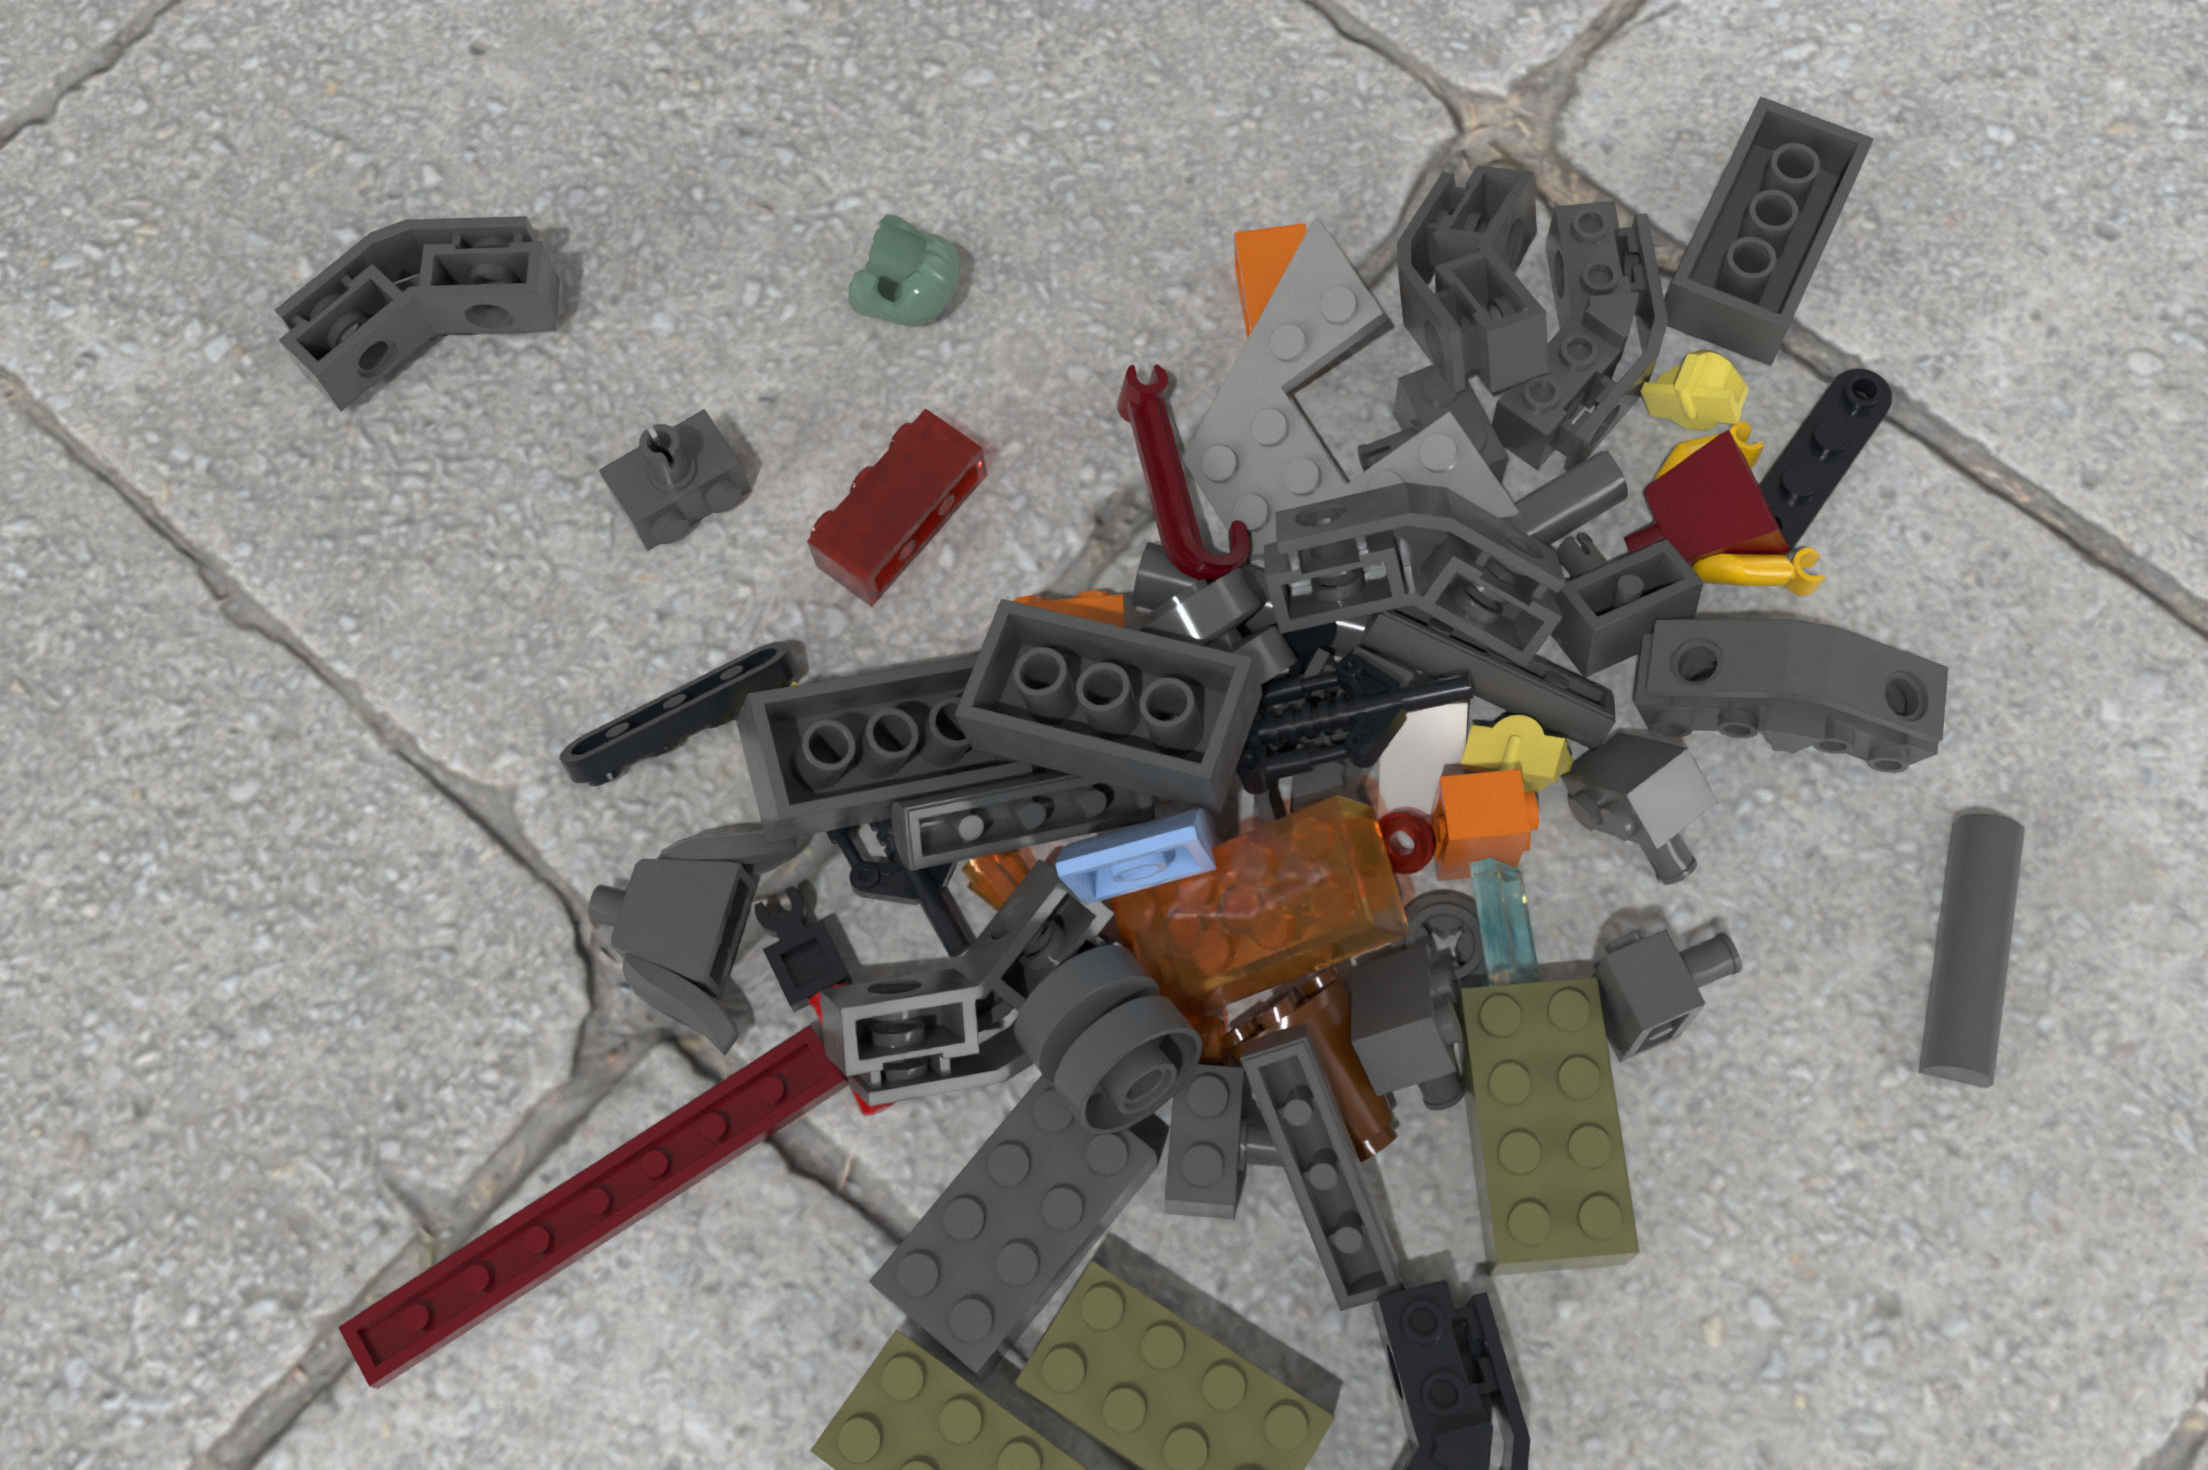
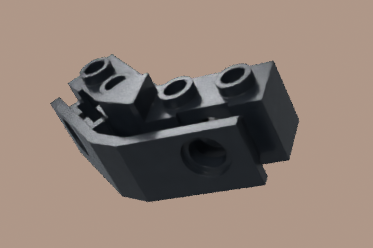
[1372,1279,1530,1470]

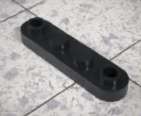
[1760,368,1892,558]
[559,642,799,787]

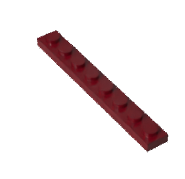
[338,1025,849,1389]

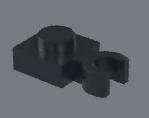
[755,886,853,1012]

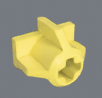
[1640,350,1749,431]
[1460,715,1573,792]

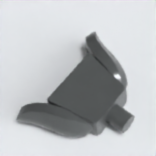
[588,830,797,1056]

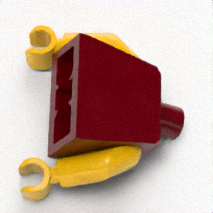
[1624,421,1826,596]

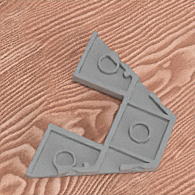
[1182,217,1523,561]

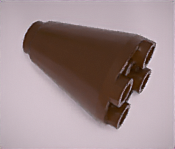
[1220,964,1398,1163]

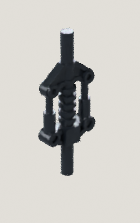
[1236,655,1474,795]
[811,681,972,957]

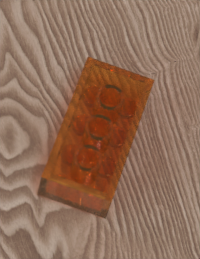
[1110,795,1411,1020]

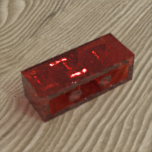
[807,408,988,607]

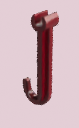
[1117,364,1250,582]

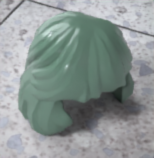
[848,214,960,326]

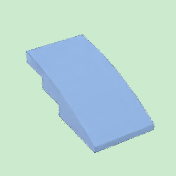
[1055,807,1222,905]

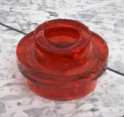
[1372,809,1436,874]

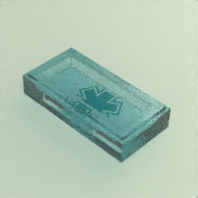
[1469,857,1541,986]

